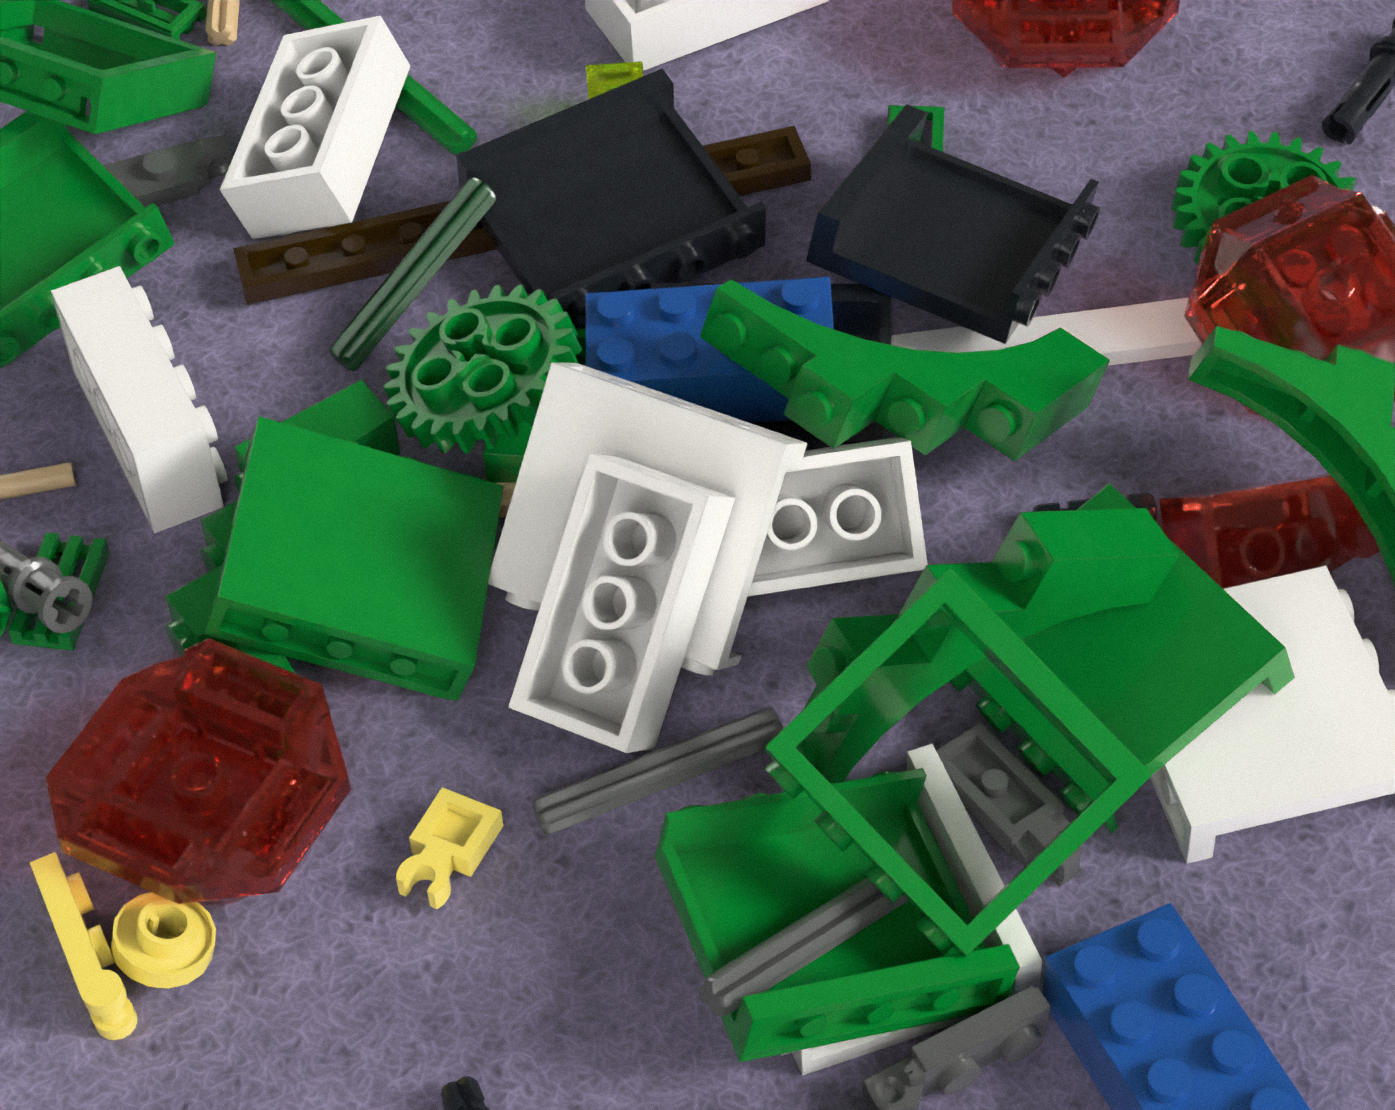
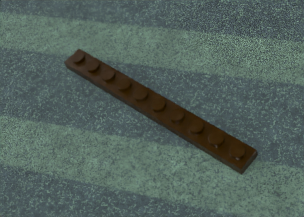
[233,125,811,305]

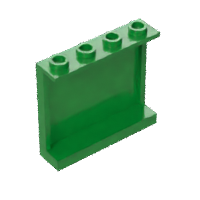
[0,111,175,368]
[204,416,504,700]
[949,483,1295,834]
[655,768,1020,1062]

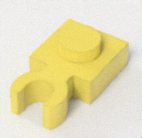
[396,787,504,909]

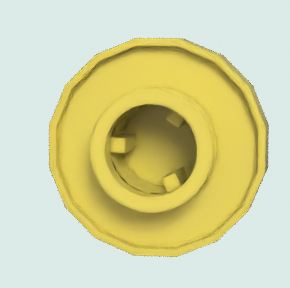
[111,891,216,989]

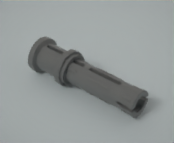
[0,540,93,633]

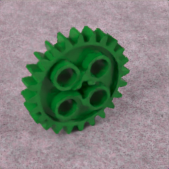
[1171,131,1367,289]
[383,285,582,454]

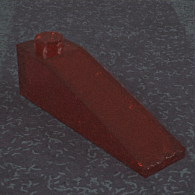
[1159,473,1380,589]

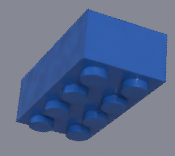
[586,277,834,423]
[1043,903,1311,1110]

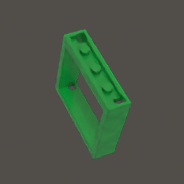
[0,0,216,134]
[764,568,1153,956]

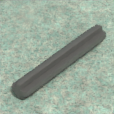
[533,708,783,834]
[699,877,908,1016]

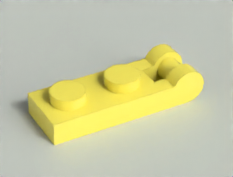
[30,852,137,1040]

